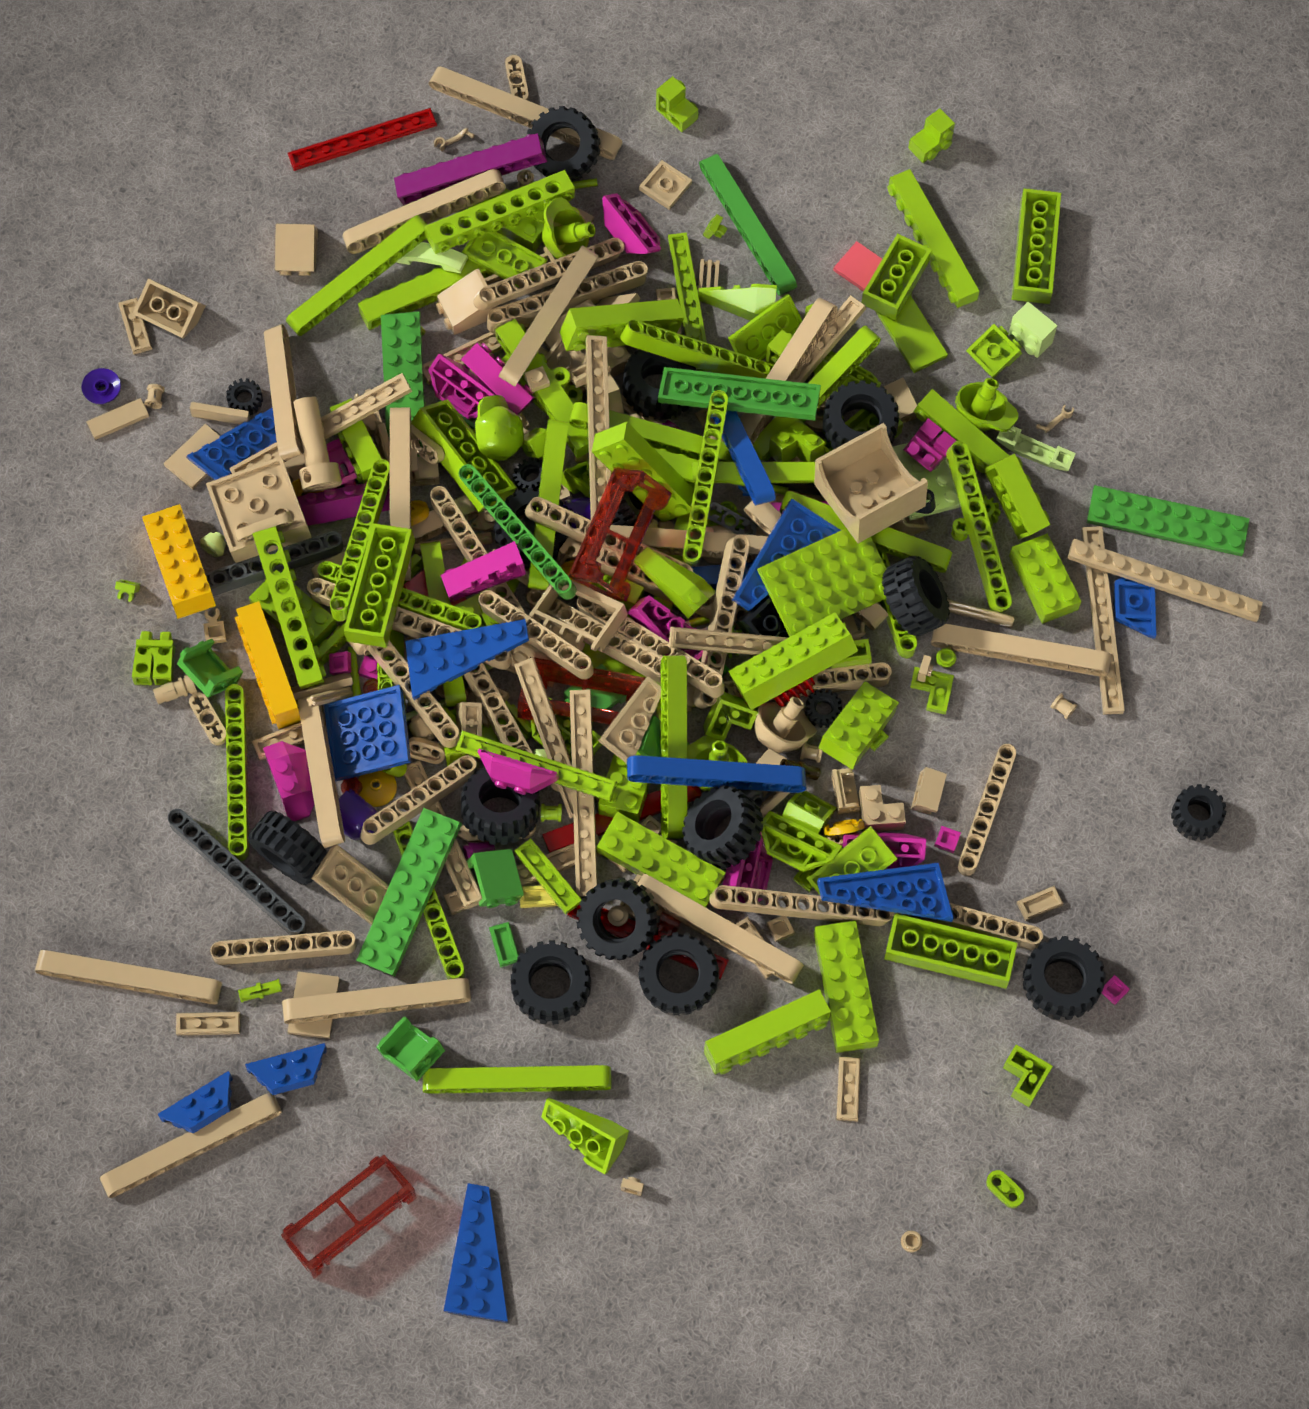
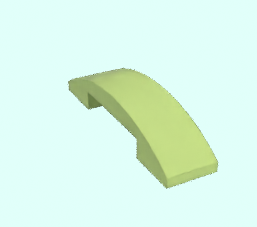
[396,242,468,273]
[996,426,1076,471]

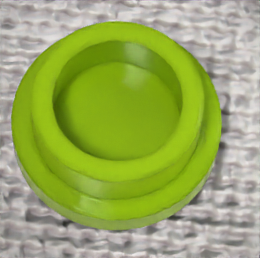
[936,648,956,668]

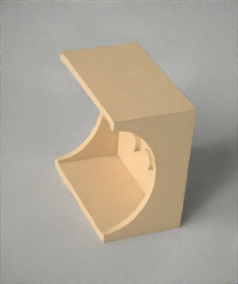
[814,423,928,543]
[206,456,312,563]

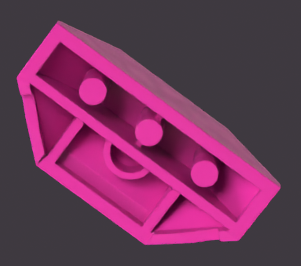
[602,193,661,254]
[428,353,496,419]
[263,741,315,822]
[478,748,559,795]
[842,831,926,870]
[723,832,773,903]

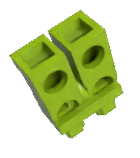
[132,631,175,685]

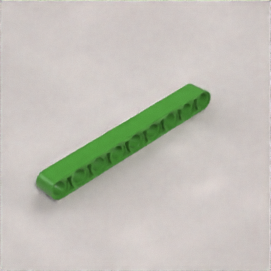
[699,154,797,296]
[458,464,577,600]

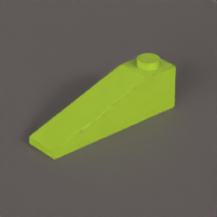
[698,284,777,321]
[632,547,716,619]
[541,1098,629,1174]

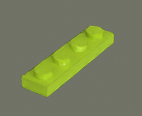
[514,838,581,915]

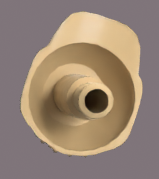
[754,697,817,753]

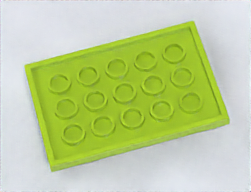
[757,528,887,637]

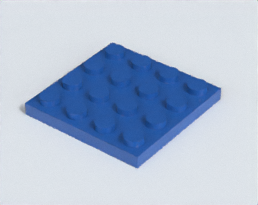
[324,685,411,782]

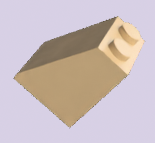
[275,224,318,276]
[436,268,495,335]

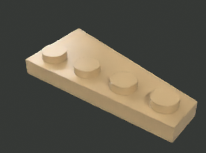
[598,676,661,764]

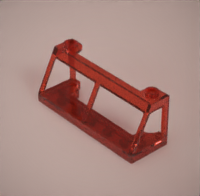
[568,468,672,602]
[517,657,645,724]
[281,1155,417,1279]

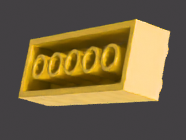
[142,504,216,619]
[234,601,301,730]

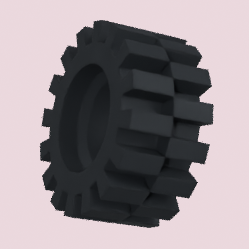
[226,378,263,415]
[513,457,543,493]
[805,689,842,728]

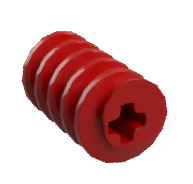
[774,677,815,707]

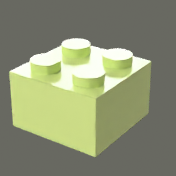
[1008,302,1058,358]

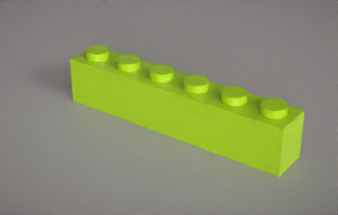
[913,389,1010,473]

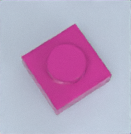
[329,651,352,675]
[358,656,378,681]
[934,826,961,853]
[1102,975,1130,1005]

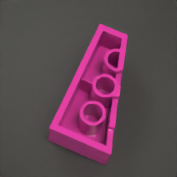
[461,343,535,415]
[441,541,526,602]
[627,595,703,660]

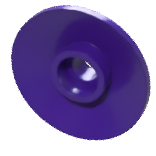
[81,368,121,404]

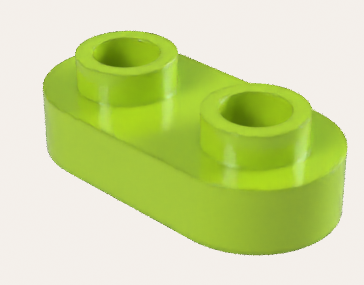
[986,1170,1024,1208]

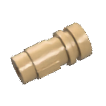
[153,675,198,704]

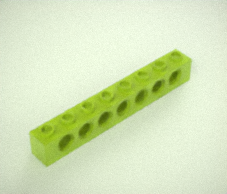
[425,170,575,254]
[252,526,327,690]

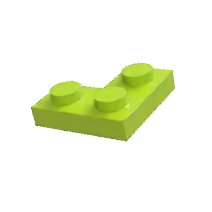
[910,667,954,715]

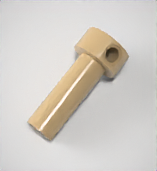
[294,397,342,492]

